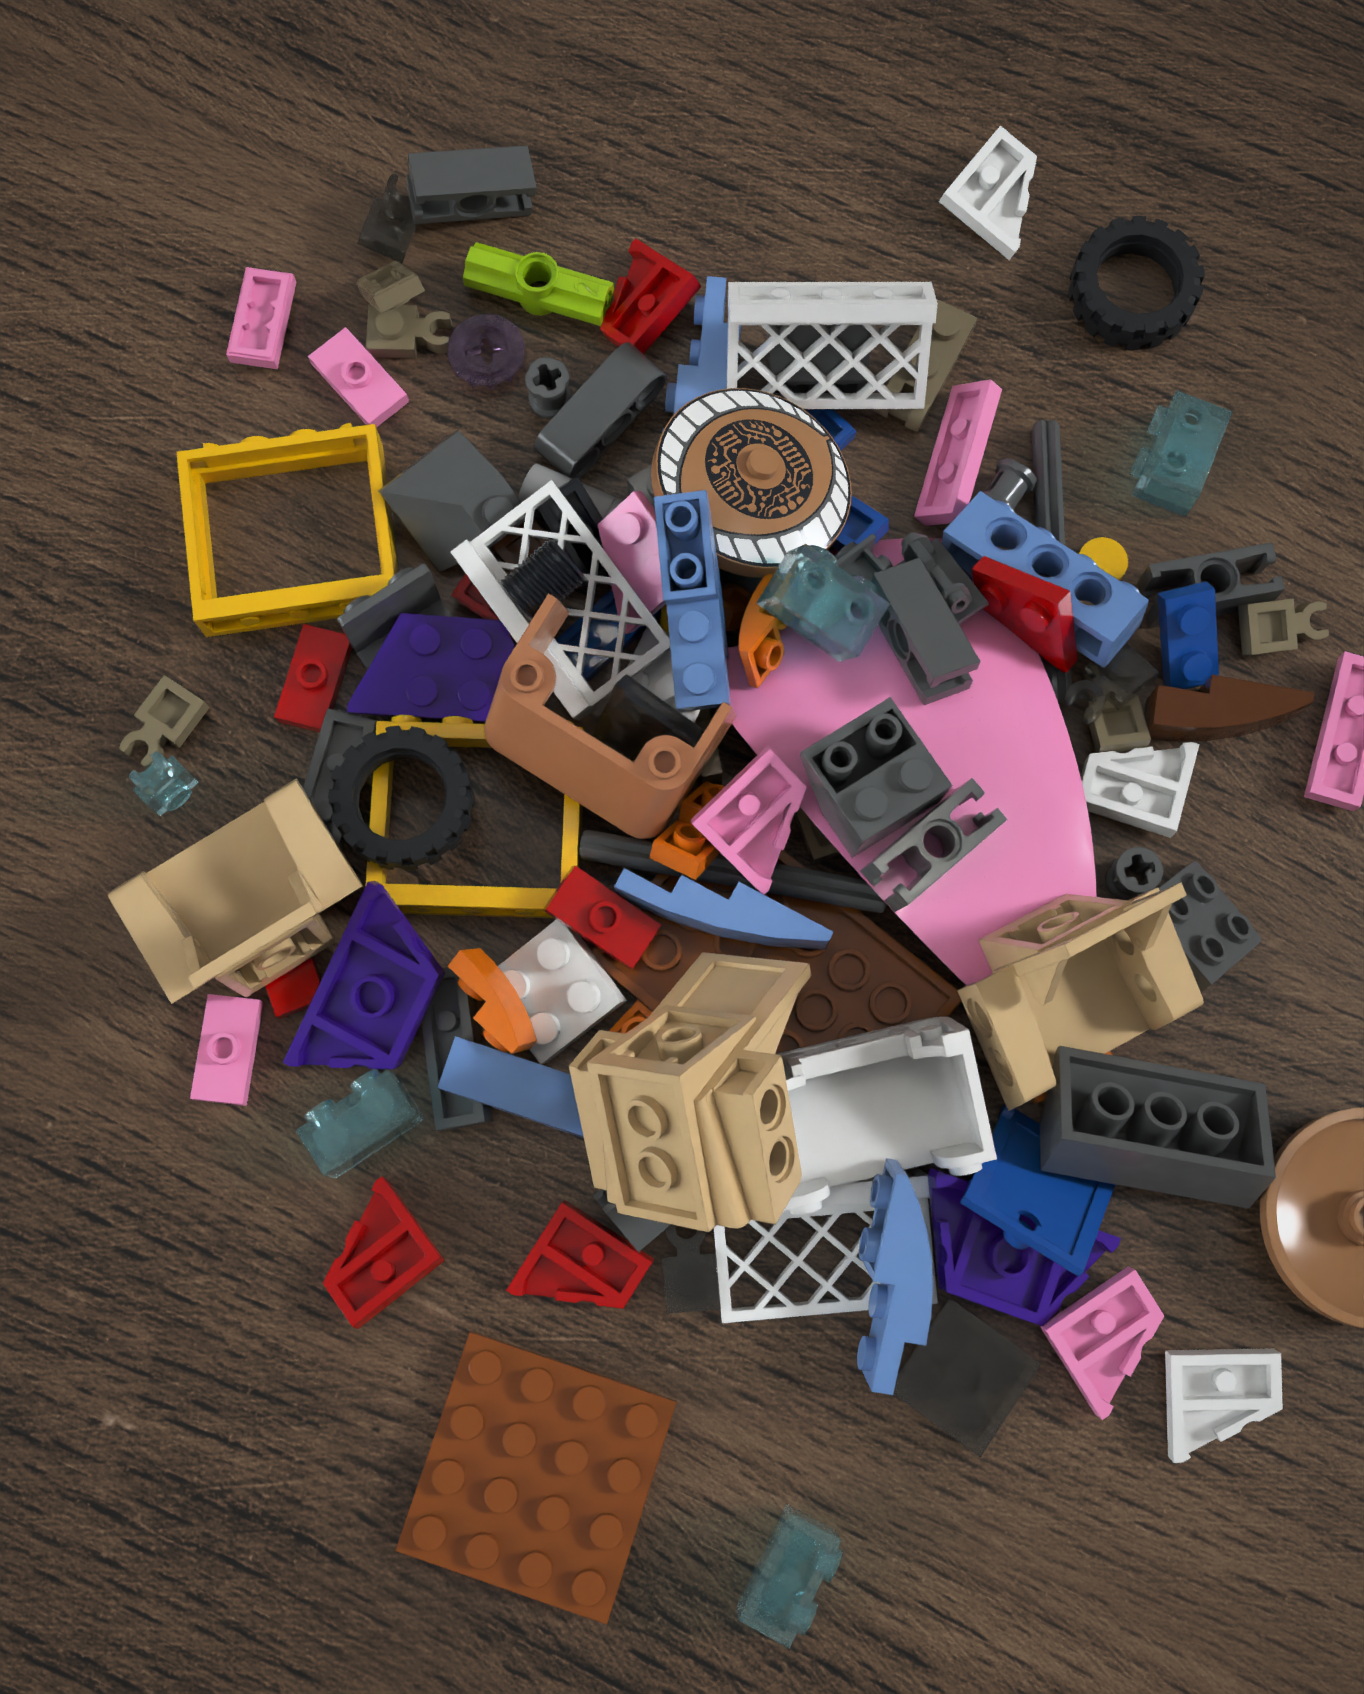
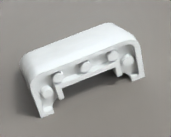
[776,1017,997,1215]

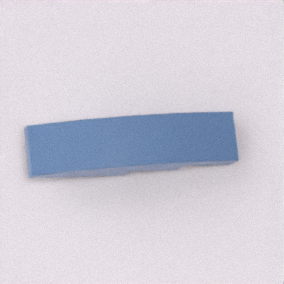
[614,868,834,950]
[437,1036,584,1138]

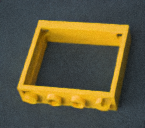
[176,423,399,637]
[365,715,584,918]

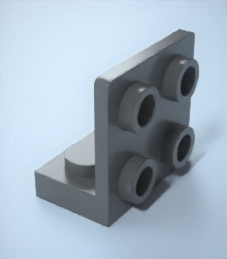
[337,563,453,670]
[1159,861,1262,992]

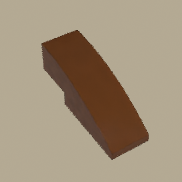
[1144,674,1315,741]

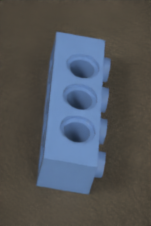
[942,491,1149,668]

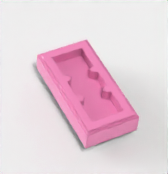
[226,267,296,369]
[308,327,409,428]
[190,994,264,1106]

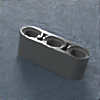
[534,342,667,479]

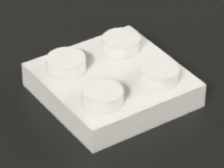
[498,919,627,1065]

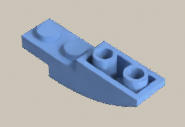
[662,276,742,433]
[654,490,731,712]
[857,1158,933,1395]

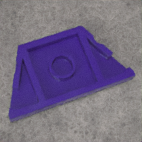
[347,613,515,723]
[283,881,445,1069]
[928,1168,1121,1326]

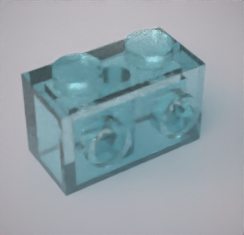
[1129,390,1233,517]
[756,543,890,662]
[295,1069,425,1179]
[736,1504,843,1649]

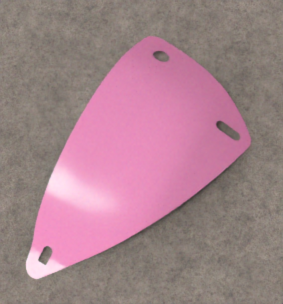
[727,538,1097,986]

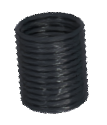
[501,538,586,620]

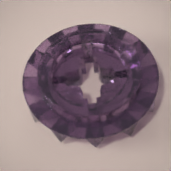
[447,314,526,390]

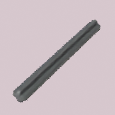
[1031,420,1072,704]
[579,830,887,913]

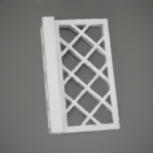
[726,282,938,409]
[450,480,671,721]
[713,1169,938,1323]

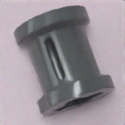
[525,357,572,420]
[981,458,1037,512]
[1105,847,1163,900]

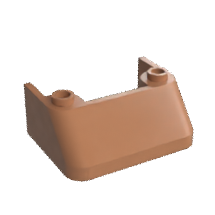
[484,593,736,839]

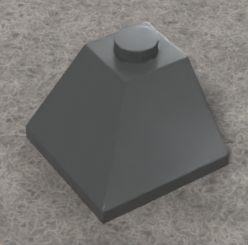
[378,430,525,572]

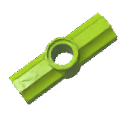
[463,242,614,326]

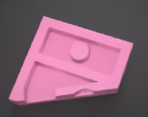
[598,491,665,634]
[691,745,807,895]
[1040,1266,1164,1420]

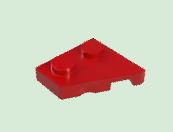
[600,238,702,354]
[972,556,1078,673]
[322,1176,445,1329]
[506,1200,655,1309]

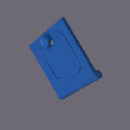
[960,1104,1116,1277]

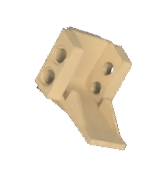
[108,778,363,1004]
[957,882,1204,1111]
[569,952,811,1232]

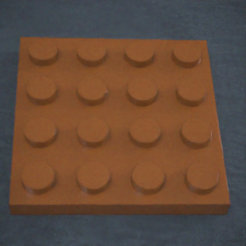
[395,1331,677,1625]

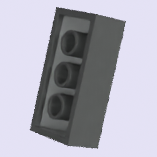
[1040,1046,1276,1208]

